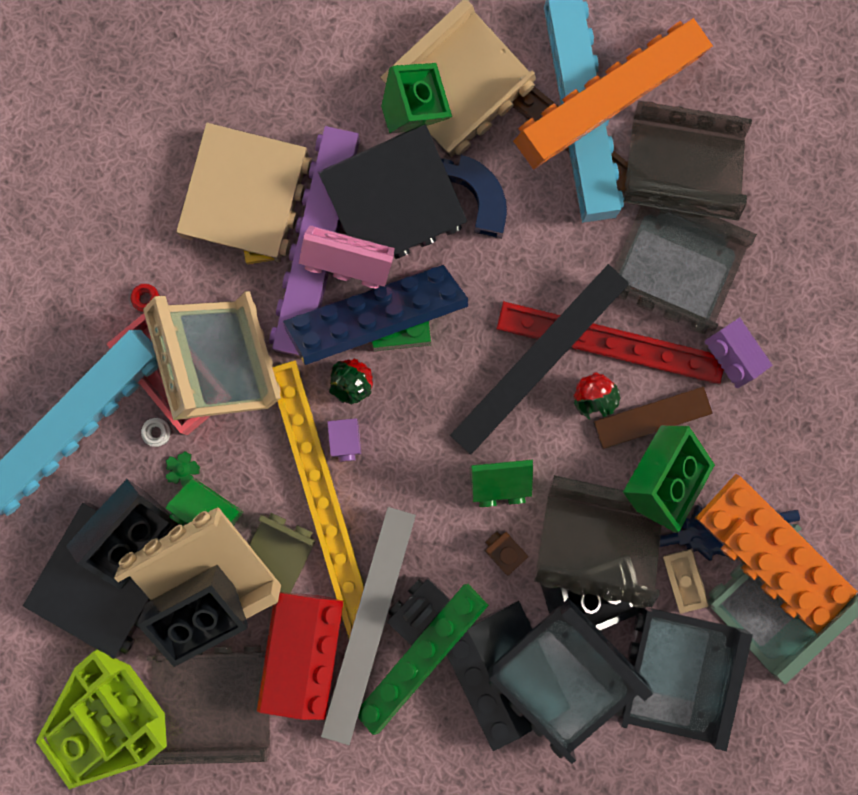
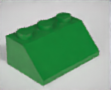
[623,425,715,533]

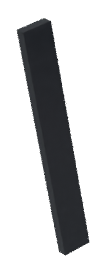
[450,264,630,455]

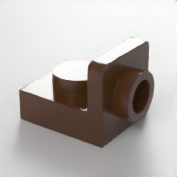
[484,531,529,576]

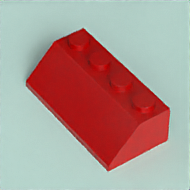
[257,592,343,720]

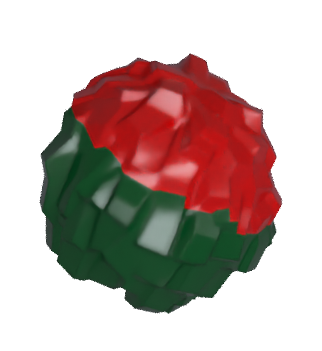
[329,358,373,405]
[574,372,621,420]

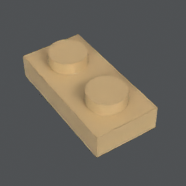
[663,548,709,614]

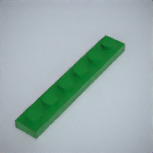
[358,584,489,735]

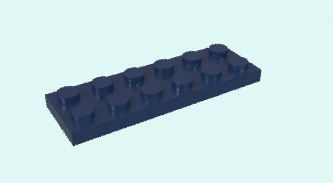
[283,265,469,365]

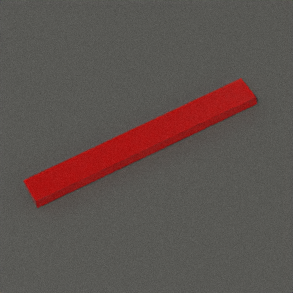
[496,301,724,385]

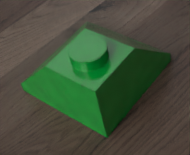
[381,63,452,134]

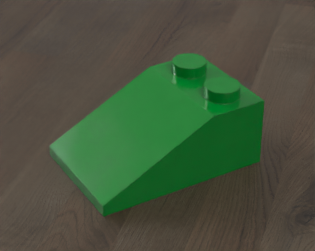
[469,459,533,508]

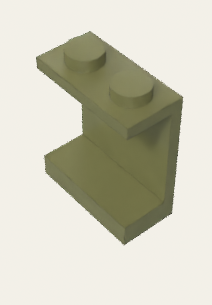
[249,512,316,593]

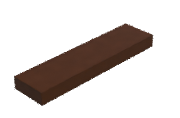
[593,386,713,449]

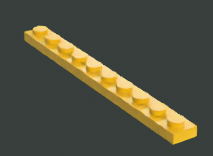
[272,361,365,638]

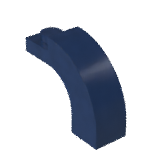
[441,155,507,239]

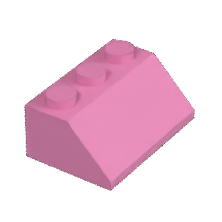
[299,226,394,289]

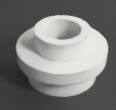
[141,418,171,447]

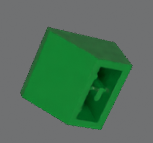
[166,479,244,526]

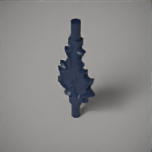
[654,505,800,561]

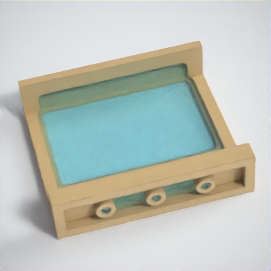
[143,291,281,420]

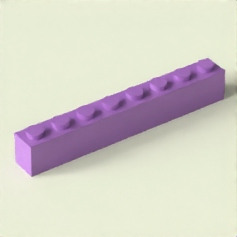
[269,126,360,357]

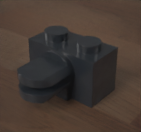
[387,578,451,646]

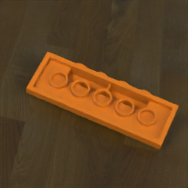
[696,474,858,634]

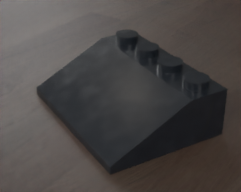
[447,600,570,751]

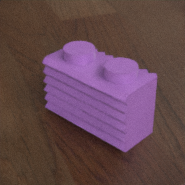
[705,317,773,388]

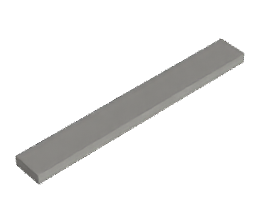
[321,507,416,745]

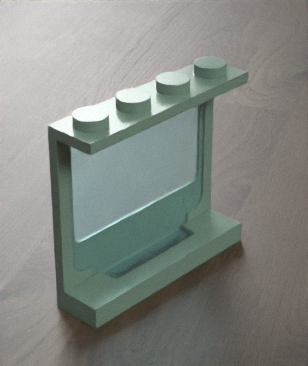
[708,524,858,684]

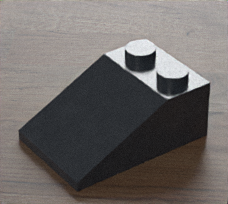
[540,556,644,639]

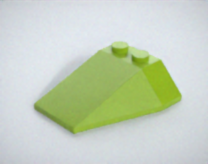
[36,650,167,789]

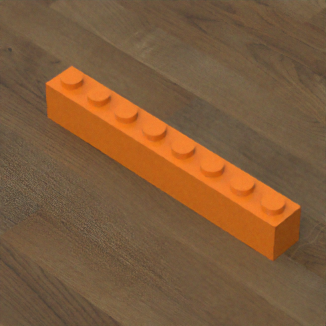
[513,18,713,170]

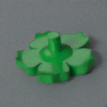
[165,452,200,487]

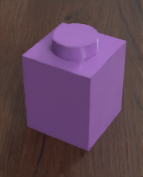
[327,418,361,462]

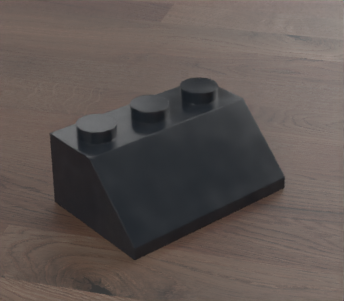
[66,479,179,590]
[137,565,248,667]

